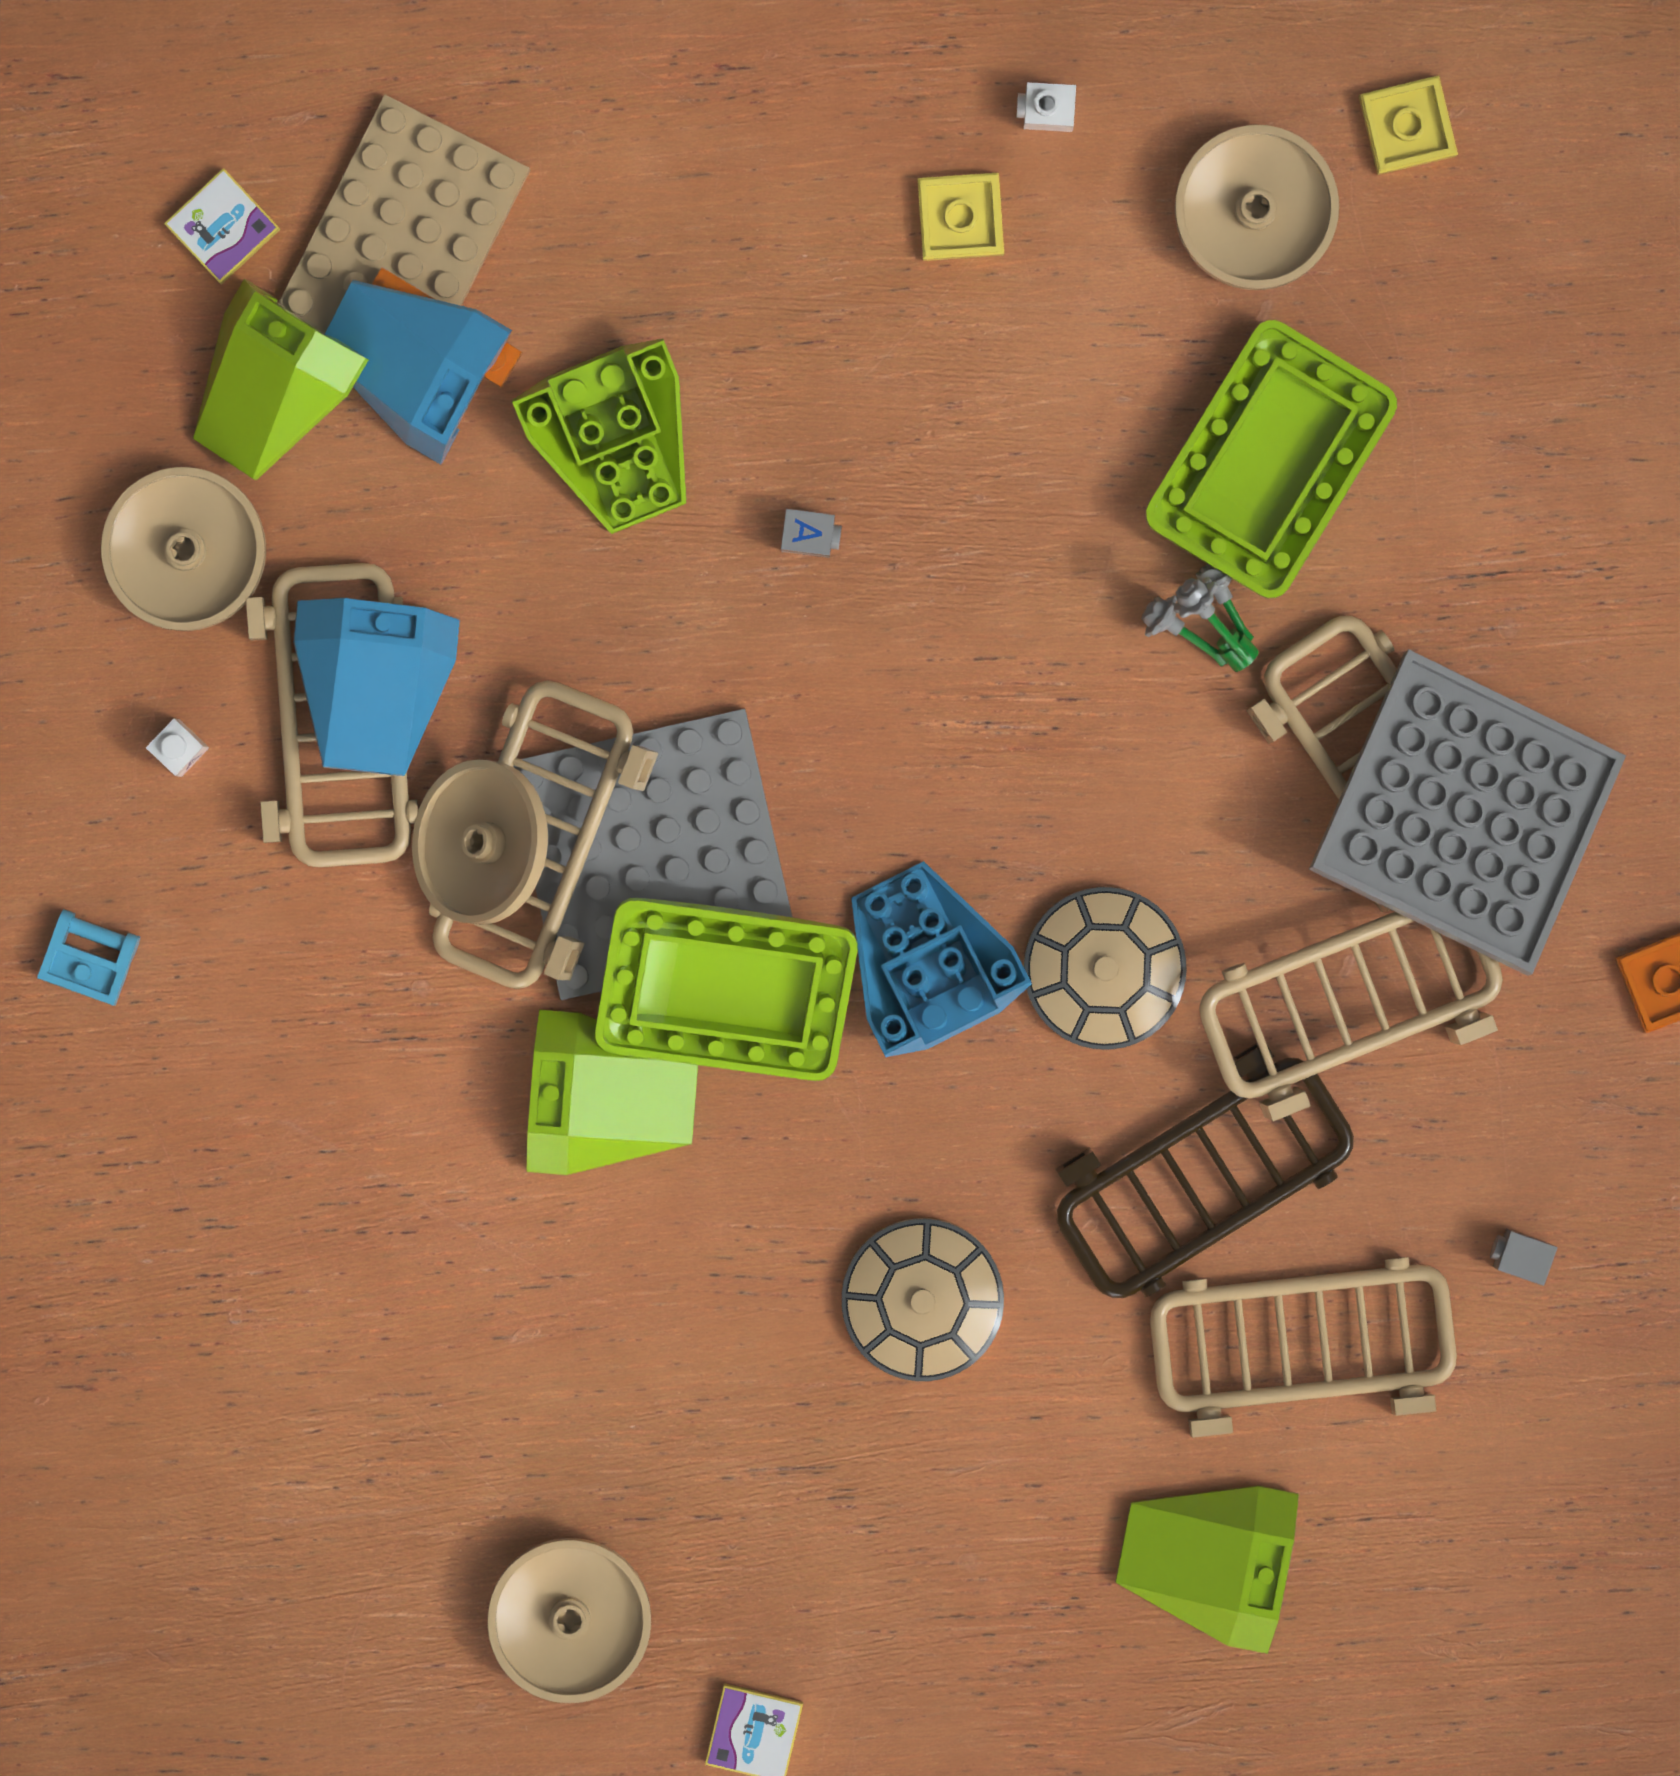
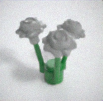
[1141,564,1259,672]

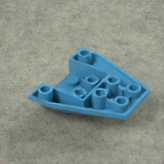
[325,280,512,465]
[294,598,460,776]
[851,861,1032,1057]

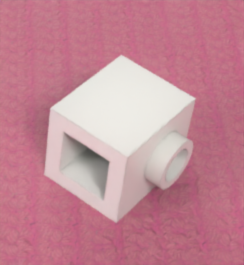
[1016,82,1076,132]

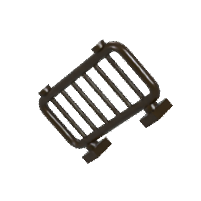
[1056,1043,1354,1298]

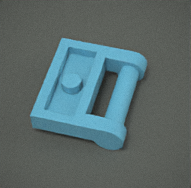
[37,909,140,1006]

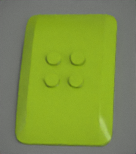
[1146,320,1397,599]
[595,898,858,1081]

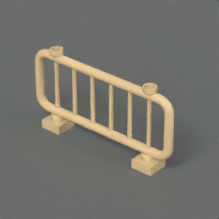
[246,563,418,867]
[1246,616,1397,912]
[429,680,658,989]
[1199,912,1503,1121]
[1150,1257,1457,1438]

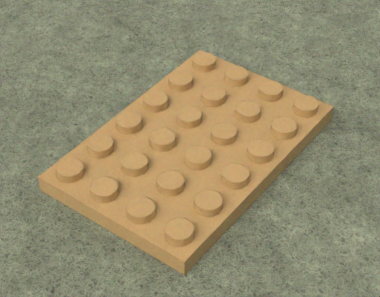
[278,95,531,334]

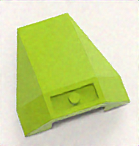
[193,279,369,480]
[512,338,686,534]
[527,1010,698,1175]
[1115,1485,1299,1654]

